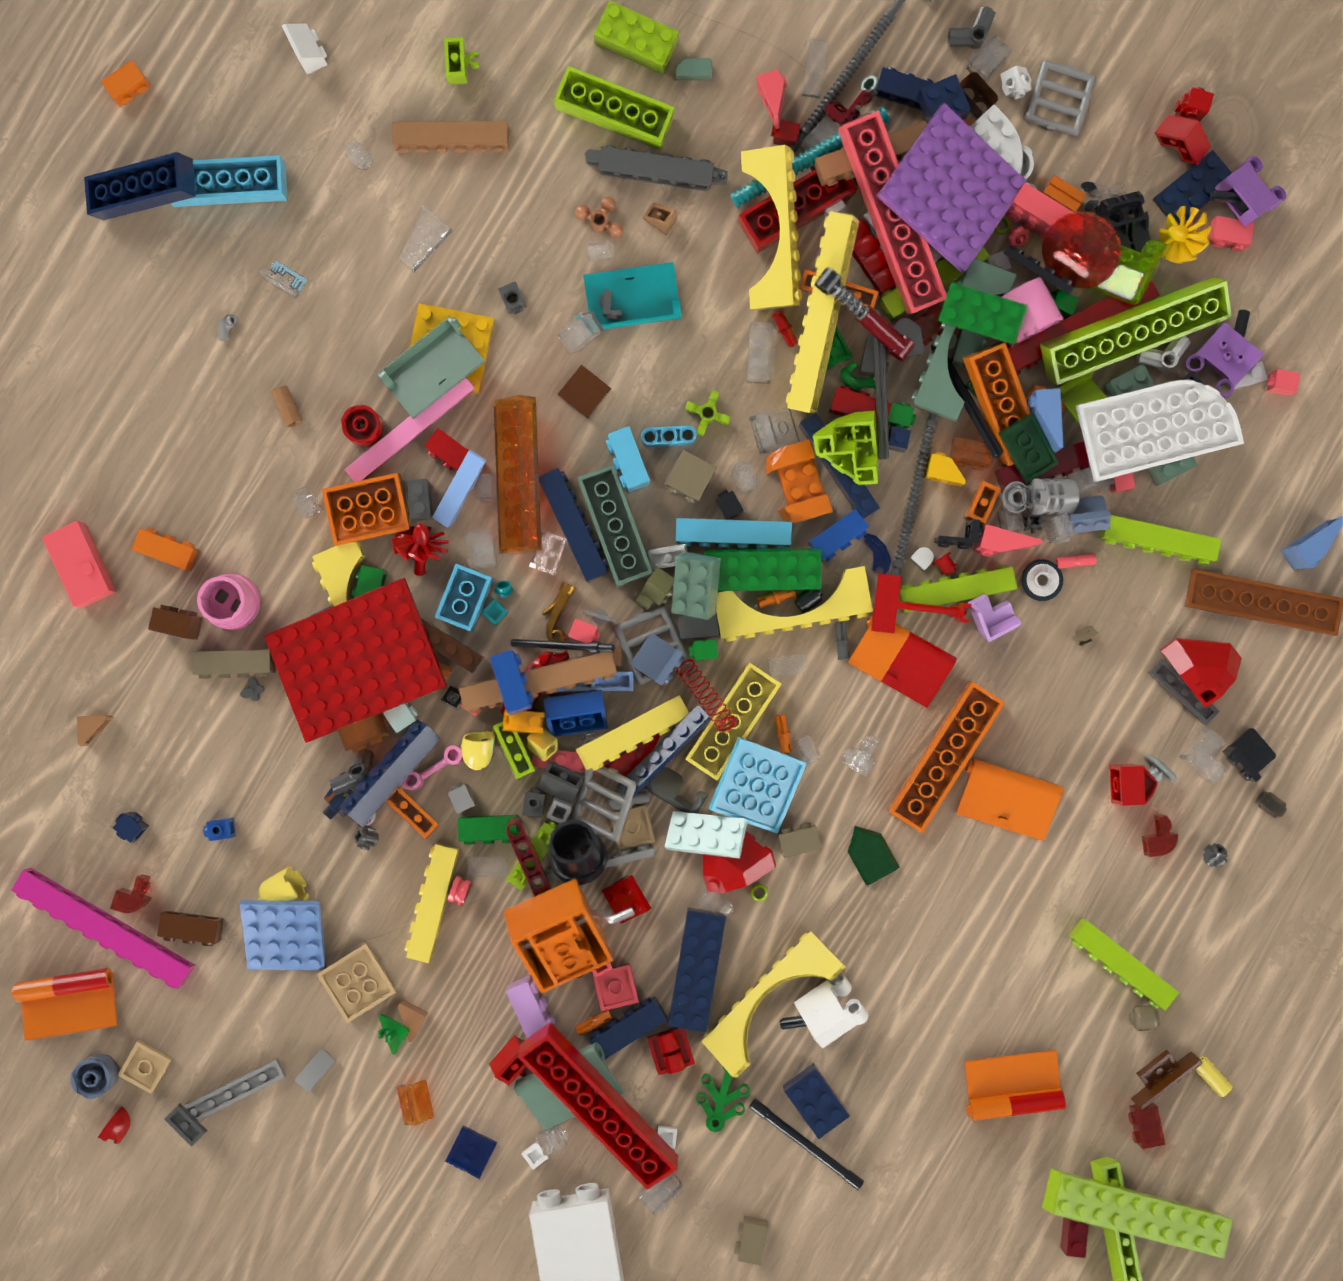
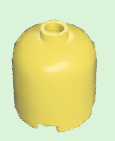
[258,866,309,901]

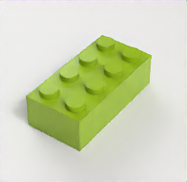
[594,0,679,75]

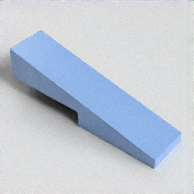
[432,450,487,528]
[557,672,633,691]

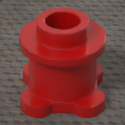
[932,552,957,576]

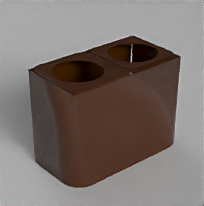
[960,72,998,120]

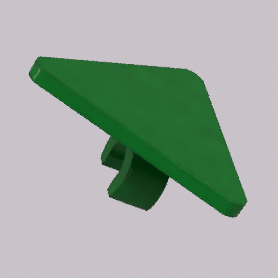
[378,1014,410,1055]

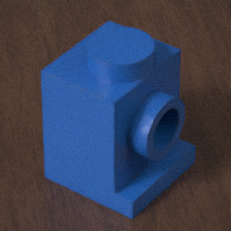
[203,818,236,841]

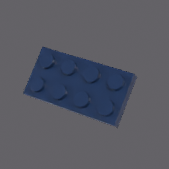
[1152,150,1232,225]

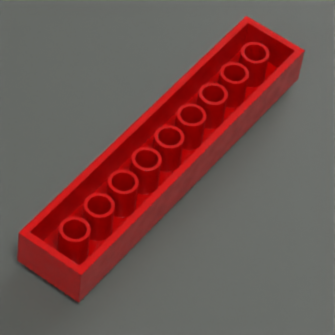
[517,1022,678,1190]

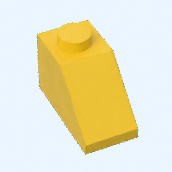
[924,452,966,487]

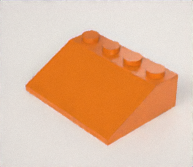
[322,473,410,546]

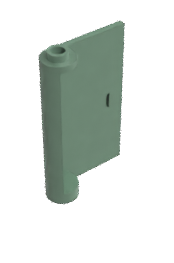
[377,317,485,419]
[514,1042,624,1130]

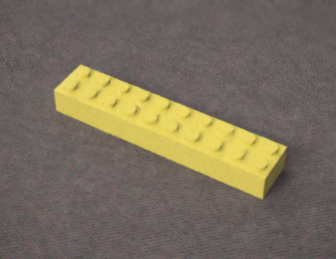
[786,211,859,413]

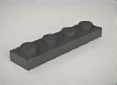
[1148,659,1220,725]

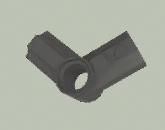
[948,6,996,49]
[329,748,374,795]

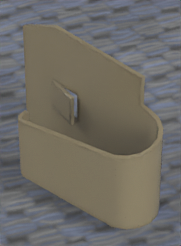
[1074,626,1098,646]

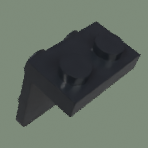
[934,519,983,549]
[1222,728,1276,782]

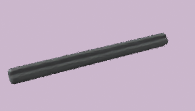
[873,336,889,460]

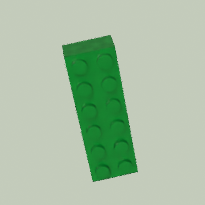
[704,548,822,591]

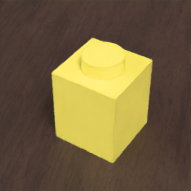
[527,728,558,761]

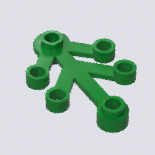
[696,1067,750,1132]

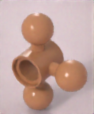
[575,197,624,238]

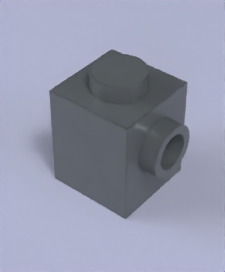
[522,788,546,818]

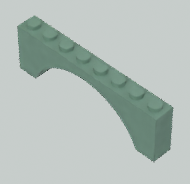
[911,259,1017,422]

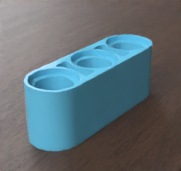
[641,426,697,448]

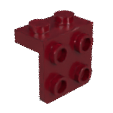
[824,89,874,124]

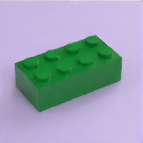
[938,282,1029,345]

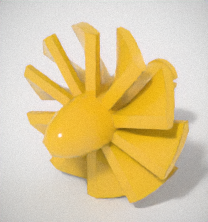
[1158,206,1211,264]

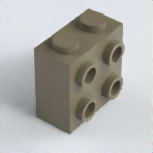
[665,449,717,504]

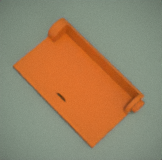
[956,758,1063,841]

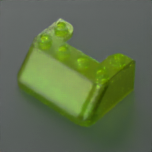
[1070,216,1167,304]

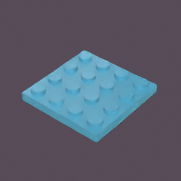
[709,737,807,834]

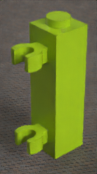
[506,820,558,891]

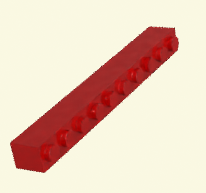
[1008,275,1160,375]

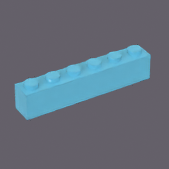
[676,518,792,549]

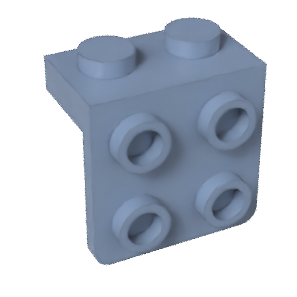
[1067,496,1111,534]
[631,634,684,685]

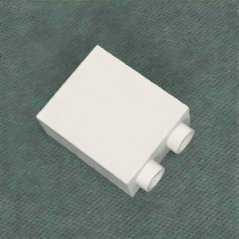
[529,1183,624,1281]

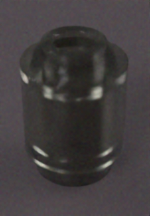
[1256,790,1287,818]

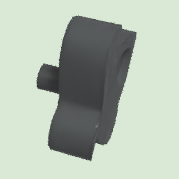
[240,677,265,701]

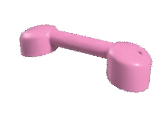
[402,745,463,791]

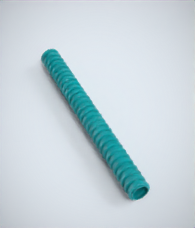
[730,107,890,208]

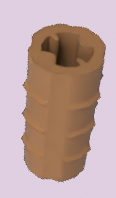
[271,386,302,428]

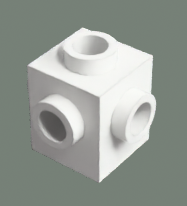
[1000,66,1032,99]

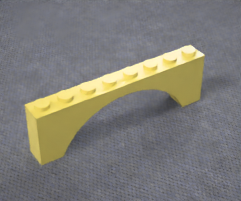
[741,145,802,310]
[312,541,366,607]
[716,566,873,642]
[701,931,846,1078]

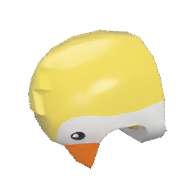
[461,731,495,770]

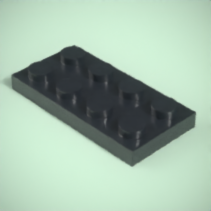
[1004,246,1075,294]

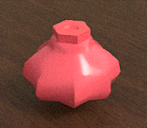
[1008,226,1030,247]

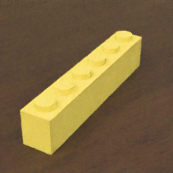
[576,695,689,771]
[405,842,460,963]

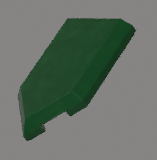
[848,826,900,886]

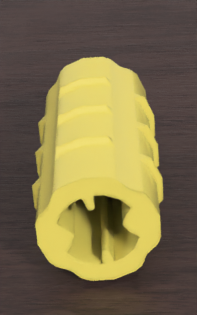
[1195,1056,1233,1097]

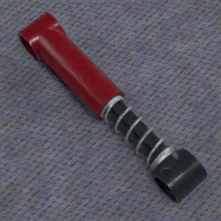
[814,267,915,361]

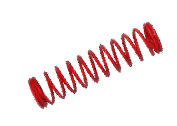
[676,659,737,732]

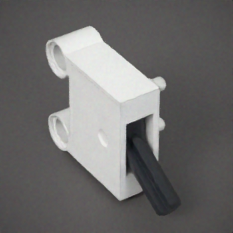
[780,973,869,1048]

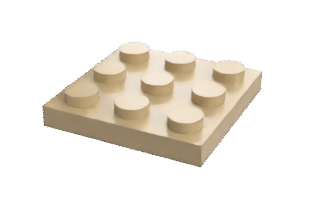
[316,942,397,1023]

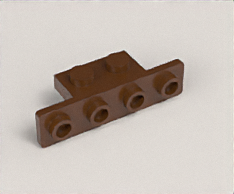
[1131,1050,1202,1110]

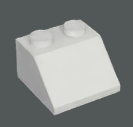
[281,24,328,75]

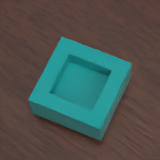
[481,599,509,626]

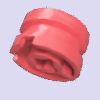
[448,876,472,906]

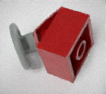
[1109,754,1177,806]

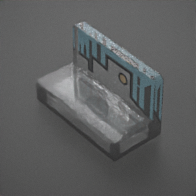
[259,260,307,299]

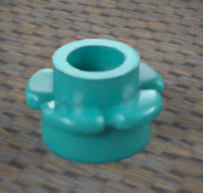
[494,581,513,598]

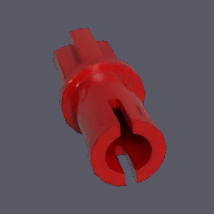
[772,310,798,348]

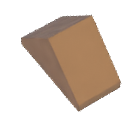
[643,203,678,235]
[77,715,114,746]
[397,1000,428,1042]

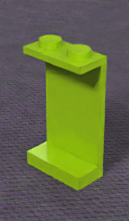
[1058,371,1107,426]

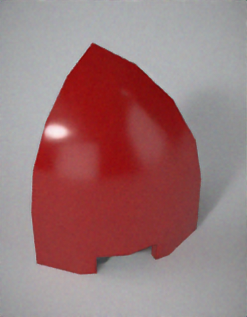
[98,1106,130,1144]

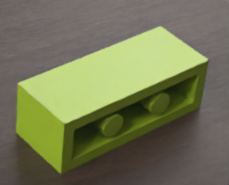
[492,722,535,780]

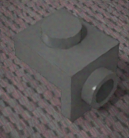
[599,290,622,320]

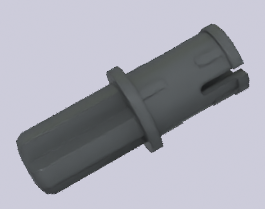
[835,621,850,660]

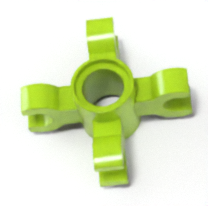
[685,390,731,437]

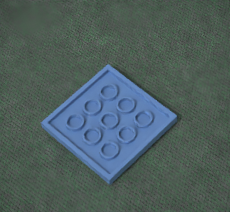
[240,900,326,970]

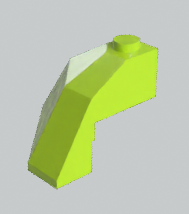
[813,411,878,485]

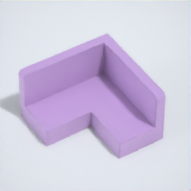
[968,594,1022,642]

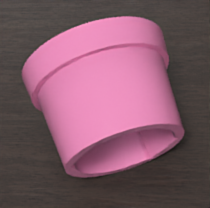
[197,574,261,631]

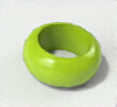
[994,217,1011,234]
[750,884,768,901]

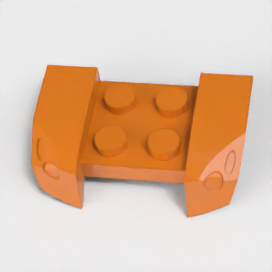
[766,439,833,523]

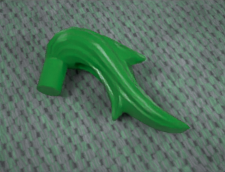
[839,360,875,393]

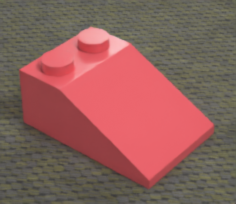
[973,524,1043,557]

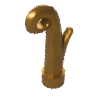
[542,582,576,642]

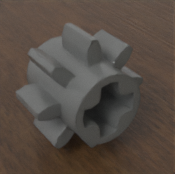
[1020,513,1046,534]
[354,825,379,851]
[1203,843,1228,867]

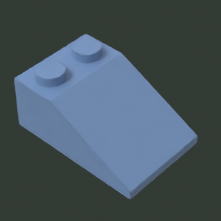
[1026,389,1063,453]
[1281,516,1343,570]

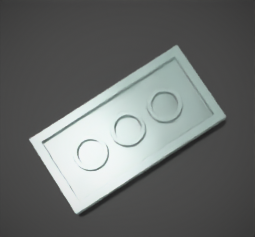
[665,811,748,858]

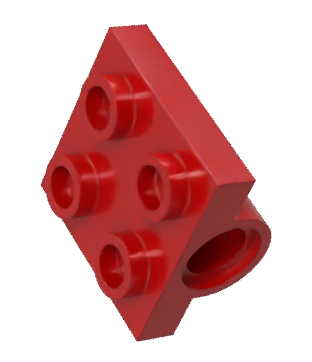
[602,875,651,924]
[647,1028,695,1075]

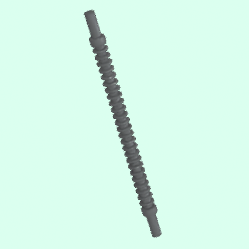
[790,0,905,152]
[892,413,938,576]

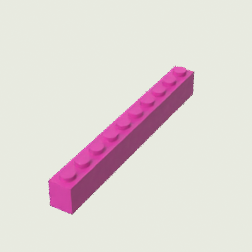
[11,868,195,989]

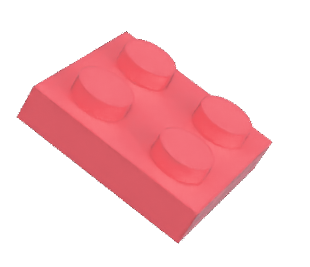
[592,963,639,1012]

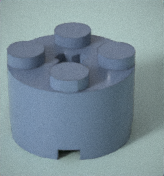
[71,1054,118,1099]

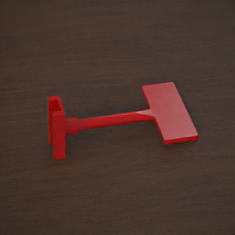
[871,573,972,633]

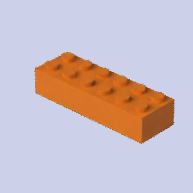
[962,342,1030,466]

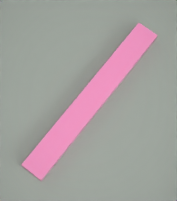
[344,377,475,482]

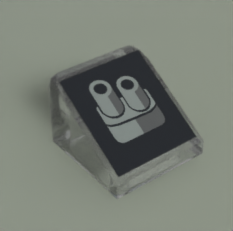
[440,684,462,710]

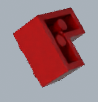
[1155,115,1211,165]

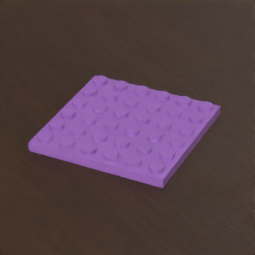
[877,103,1027,273]

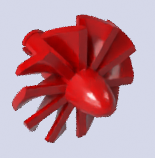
[392,523,449,576]

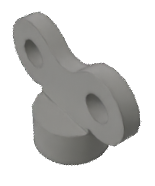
[583,609,616,624]

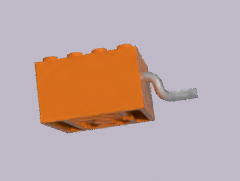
[504,878,635,993]

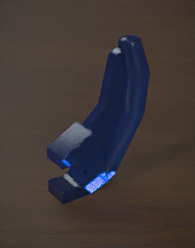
[864,533,891,574]

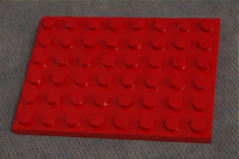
[264,578,448,743]

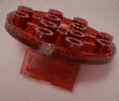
[1042,212,1121,288]

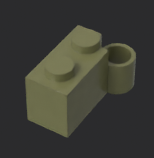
[635,567,674,611]

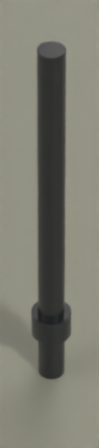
[511,639,615,654]

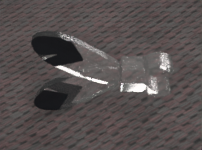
[1081,182,1126,211]

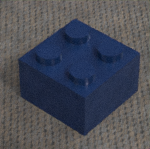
[916,74,971,123]

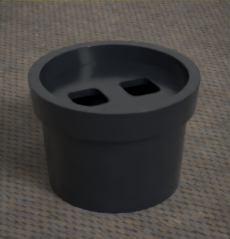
[549,820,608,885]

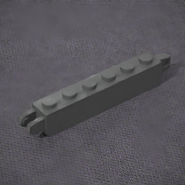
[585,145,728,191]

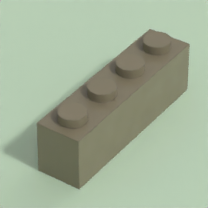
[192,650,275,679]

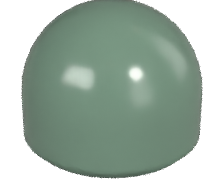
[861,75,880,97]

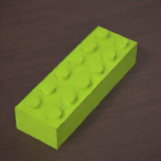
[554,66,675,150]

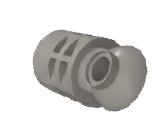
[1001,478,1079,515]

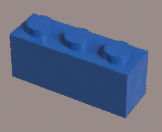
[807,509,869,562]
[490,650,534,715]

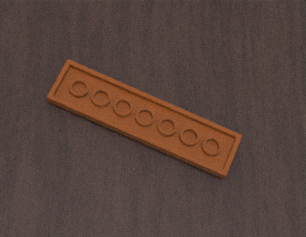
[1184,569,1343,636]

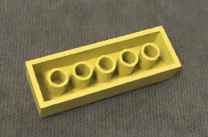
[685,662,782,781]

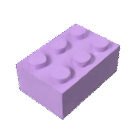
[506,975,556,1039]

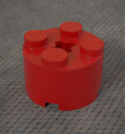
[341,405,384,447]

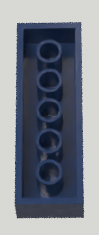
[84,152,196,221]
[668,907,726,1033]

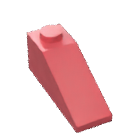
[756,69,787,129]

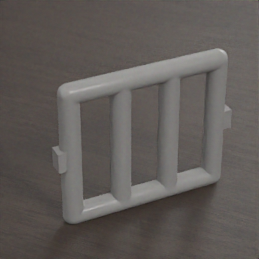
[1025,60,1096,136]
[614,605,690,685]
[571,766,637,842]

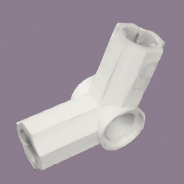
[1136,336,1191,372]

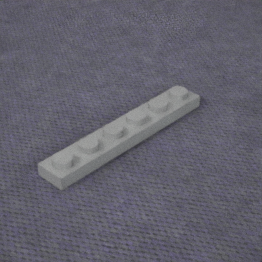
[541,844,655,883]
[184,1058,286,1121]

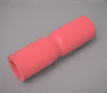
[1055,553,1097,569]

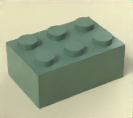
[671,552,721,620]

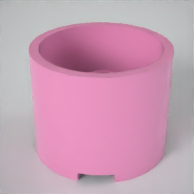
[1002,277,1063,348]

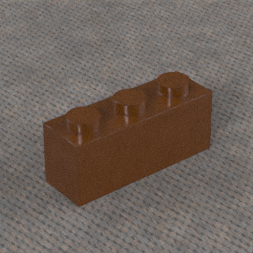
[157,911,224,946]

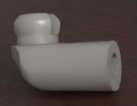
[219,314,237,341]

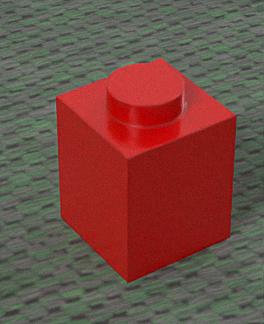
[771,119,801,147]

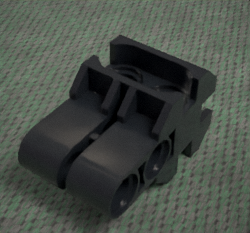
[1095,191,1154,268]

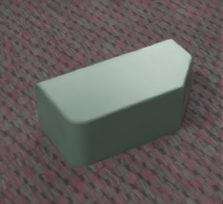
[676,58,712,80]

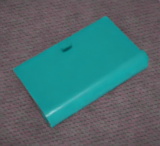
[583,262,682,332]

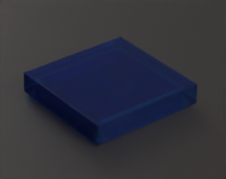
[445,1125,497,1179]

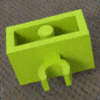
[444,37,480,85]

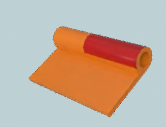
[11,968,118,1041]

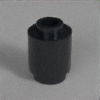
[794,590,823,613]

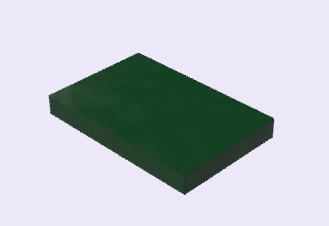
[998,413,1059,483]

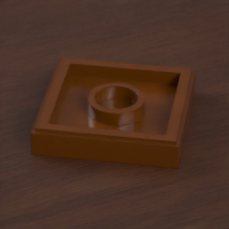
[558,364,611,419]

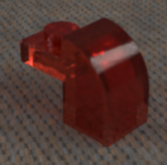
[1141,814,1178,857]
[110,874,152,913]

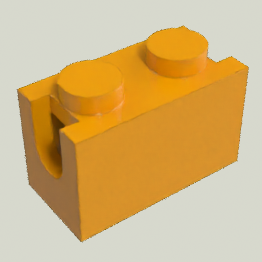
[502,710,545,734]

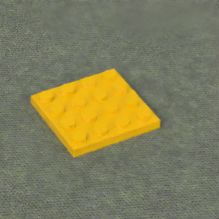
[410,303,494,393]

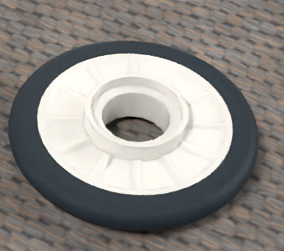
[1021,559,1063,601]

